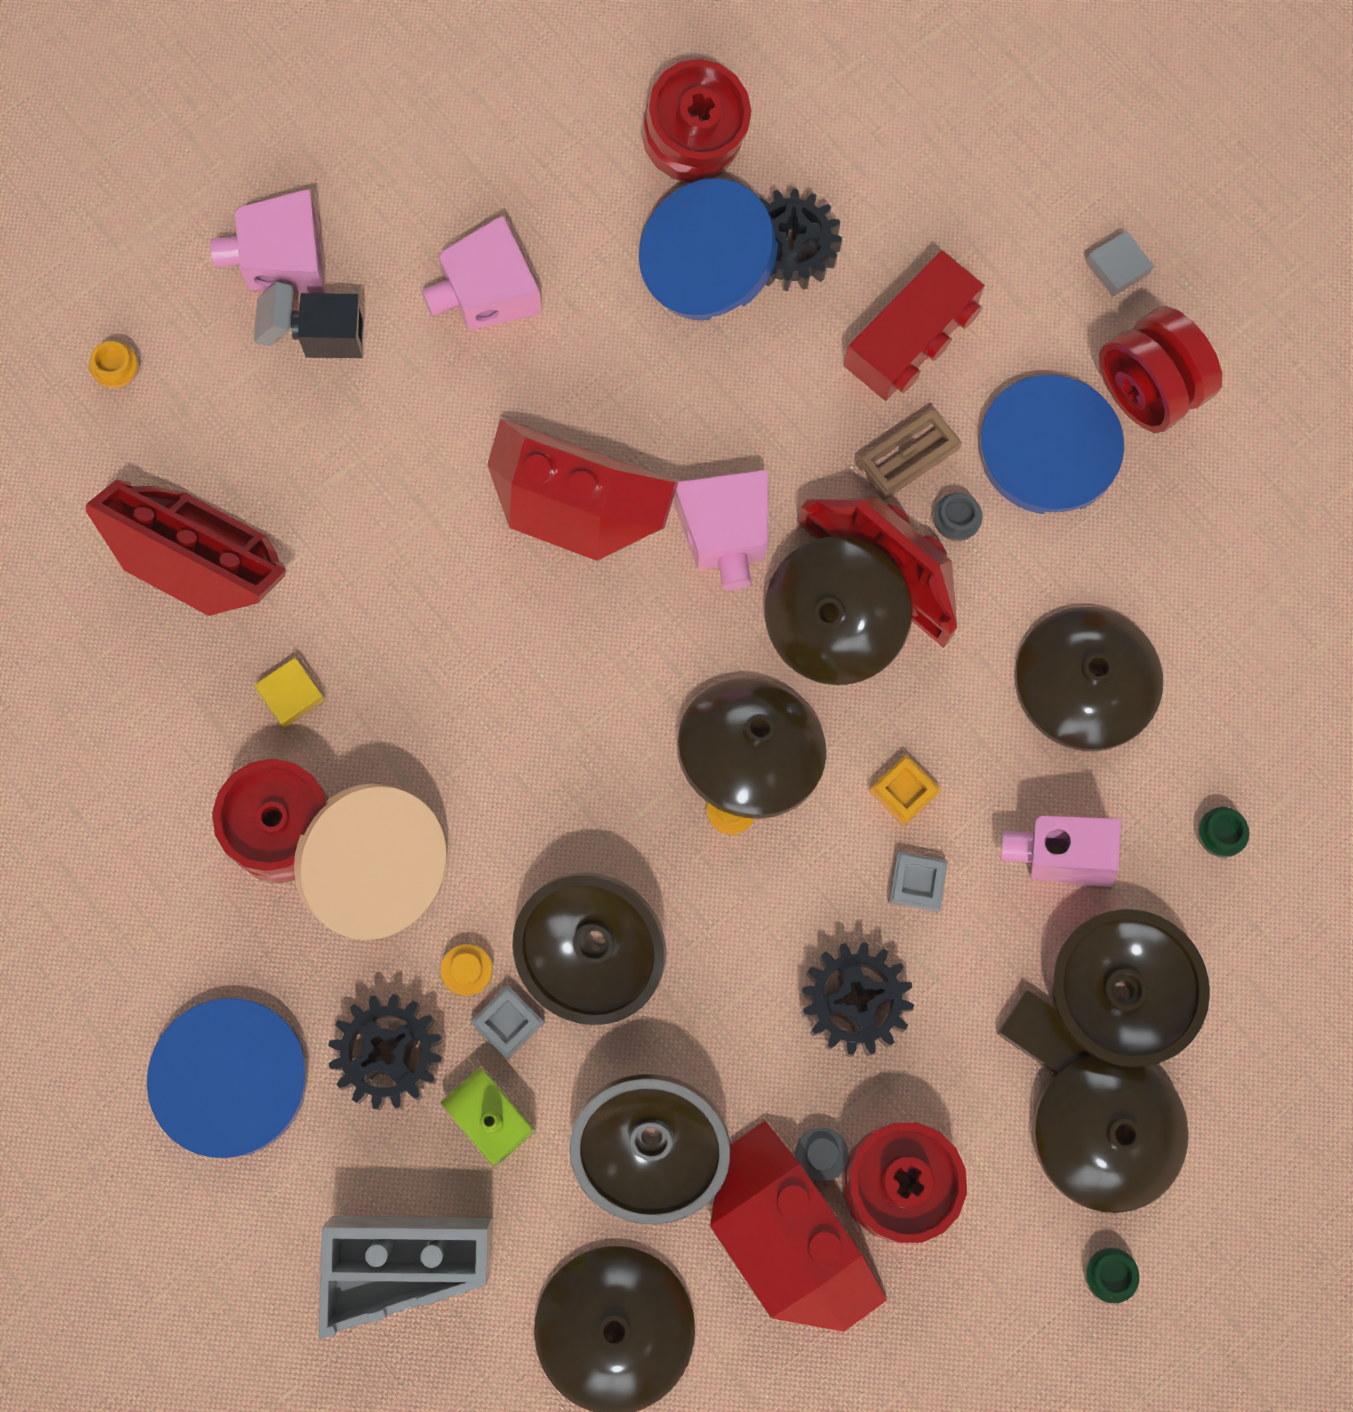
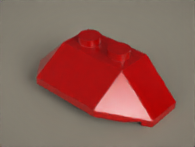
[487,419,678,561]
[86,479,286,616]
[797,497,958,648]
[709,1120,887,1332]

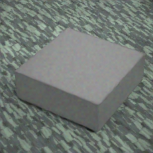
[1086,231,1154,297]
[254,281,293,346]
[888,851,948,913]
[470,985,545,1060]

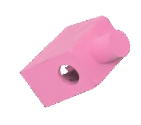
[210,189,325,293]
[421,216,542,330]
[674,470,768,590]
[1001,816,1121,888]

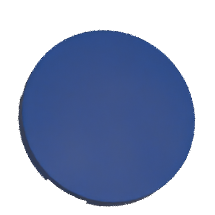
[639,178,778,321]
[979,375,1124,514]
[147,998,307,1158]

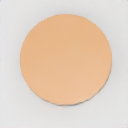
[294,783,446,940]

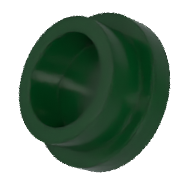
[1197,807,1250,858]
[1085,1248,1140,1303]

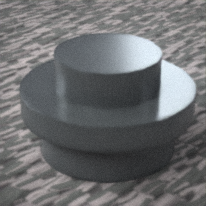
[933,493,983,541]
[795,1128,848,1182]

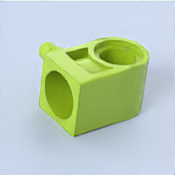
[440,1066,536,1167]

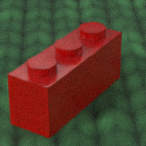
[843,250,985,402]

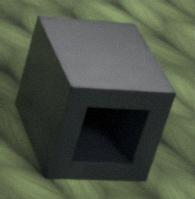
[291,293,365,359]

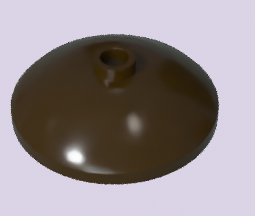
[764,536,913,685]
[1015,607,1163,751]
[677,678,827,819]
[512,873,667,1025]
[1051,909,1210,1067]
[1033,1054,1189,1213]
[570,1074,730,1224]
[534,1246,695,1412]

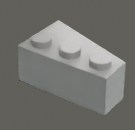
[319,1216,492,1340]

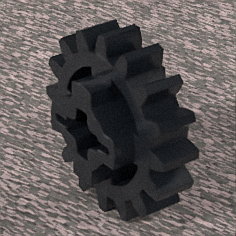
[759,188,842,291]
[800,942,914,1057]
[328,994,444,1110]

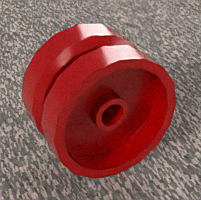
[641,59,752,183]
[1099,306,1223,433]
[212,758,329,883]
[842,1122,967,1243]

